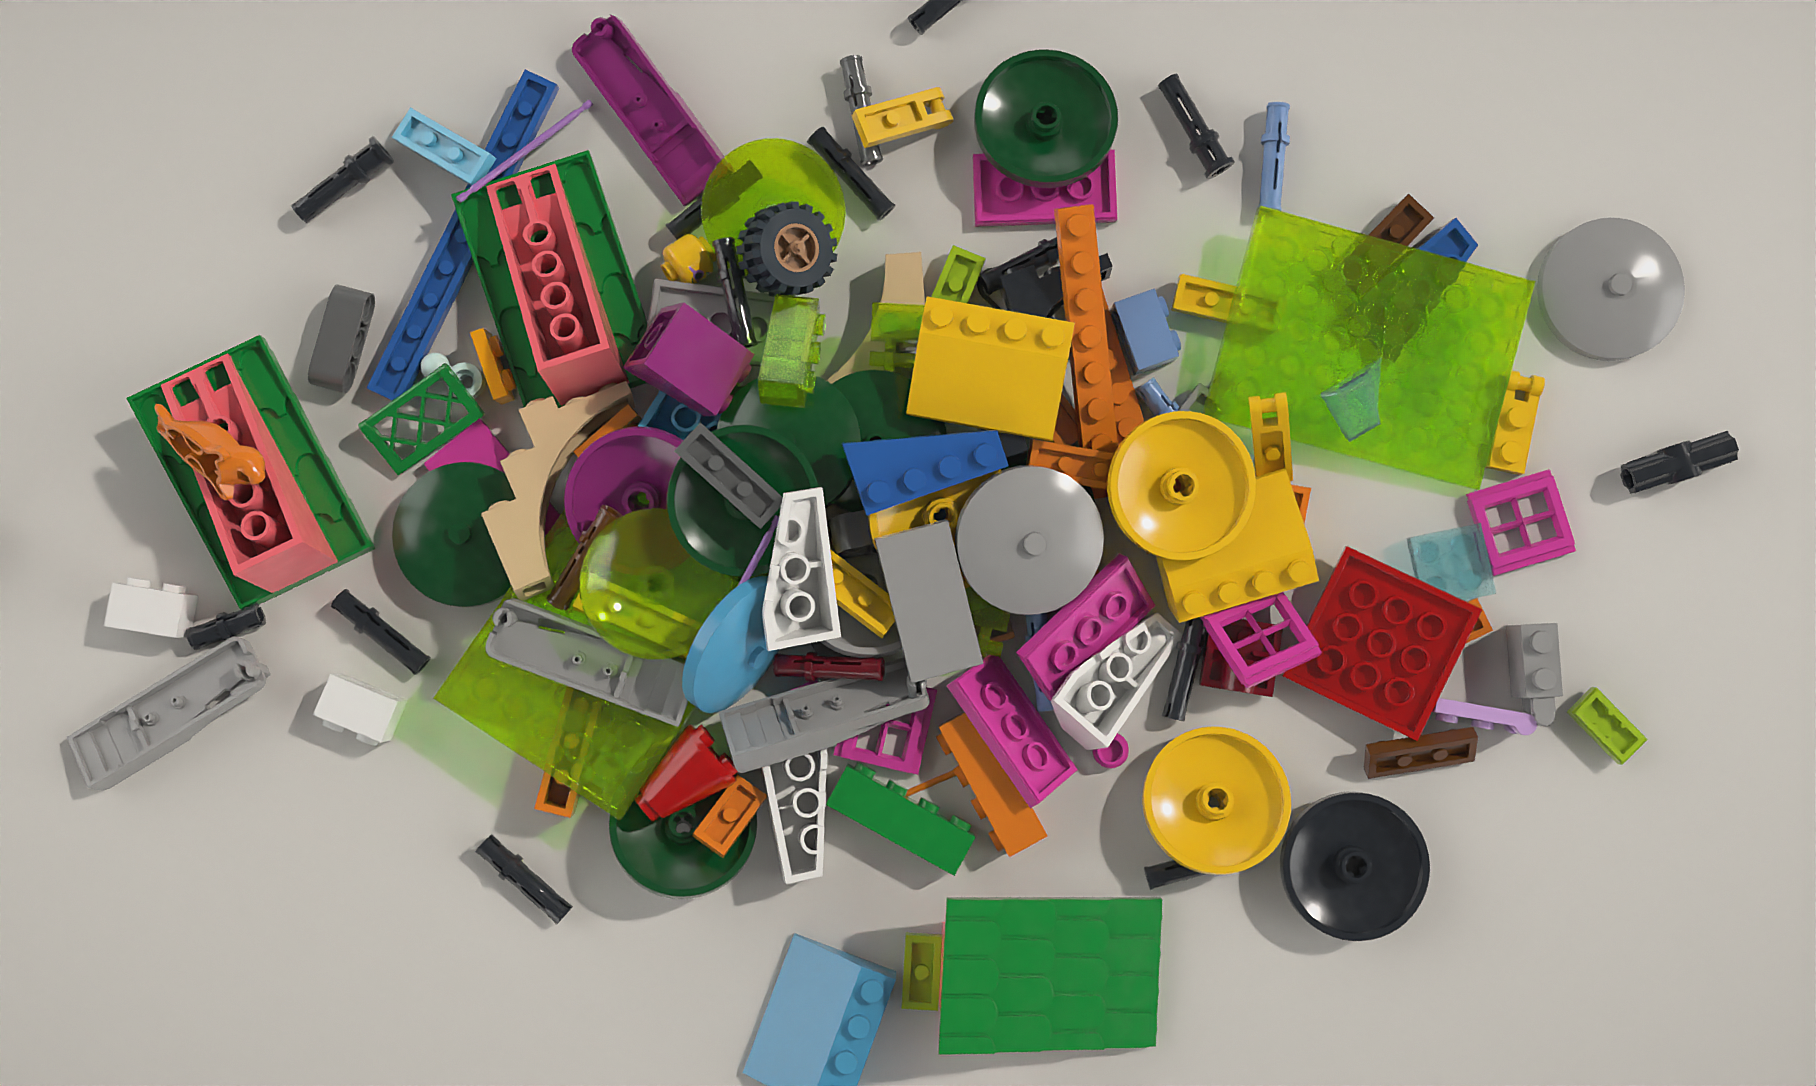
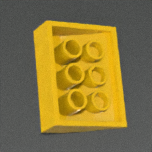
[906,296,1075,442]
[1156,468,1319,623]

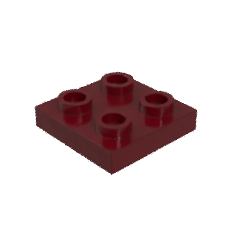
[1199,619,1283,697]

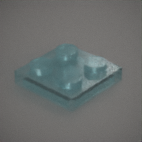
[1406,523,1496,600]

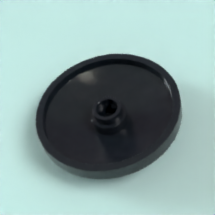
[1280,792,1430,941]

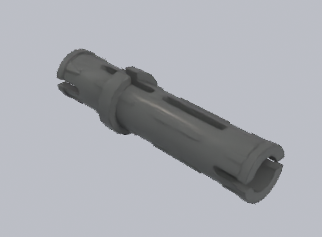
[840,55,883,166]

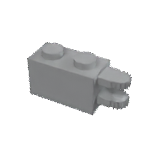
[1506,623,1563,727]

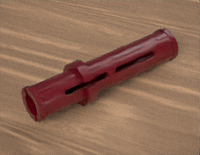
[773,652,885,681]

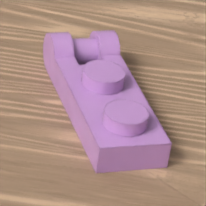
[1432,698,1537,735]

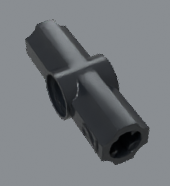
[1620,431,1739,494]

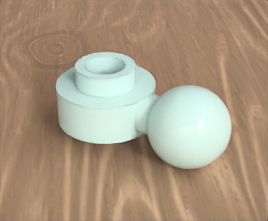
[420,353,486,399]

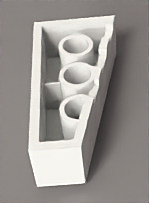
[761,748,828,884]

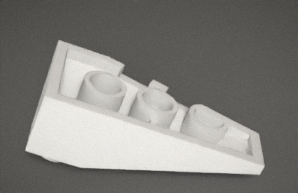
[762,487,841,651]
[1051,612,1182,750]

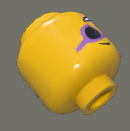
[660,234,716,284]

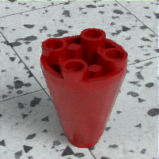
[635,724,738,821]

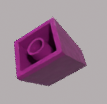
[623,302,755,416]

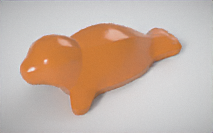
[154,403,265,501]

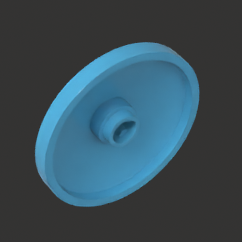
[682,576,780,713]

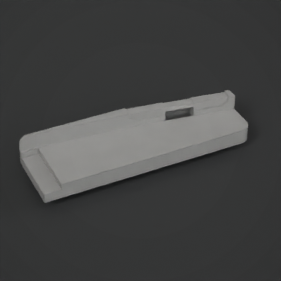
[485,598,688,727]
[67,636,271,790]
[719,658,929,773]

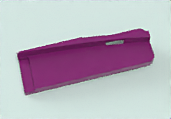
[572,14,734,206]

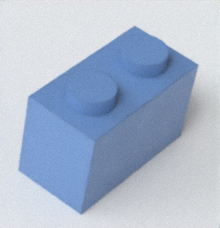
[1110,288,1181,376]

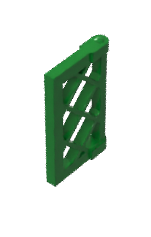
[358,363,485,475]

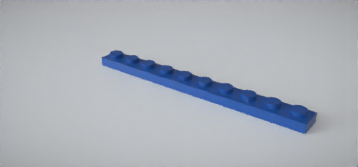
[367,69,560,400]

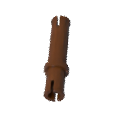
[546,505,623,611]

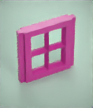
[1466,469,1576,576]
[1200,592,1322,689]
[833,687,937,775]

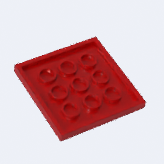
[1282,546,1483,741]

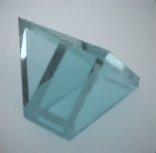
[1320,357,1382,442]

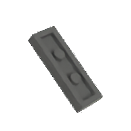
[674,423,783,529]

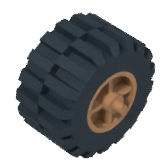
[736,201,838,298]

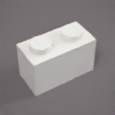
[104,577,198,638]
[313,673,408,746]

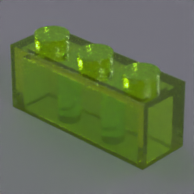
[758,294,826,408]

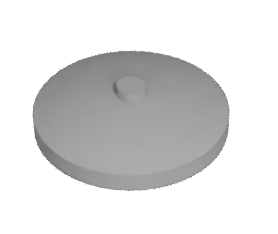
[1537,218,1685,361]
[955,465,1104,615]

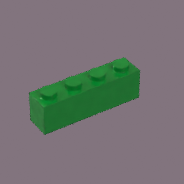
[826,762,976,876]

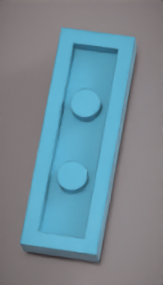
[392,107,496,186]

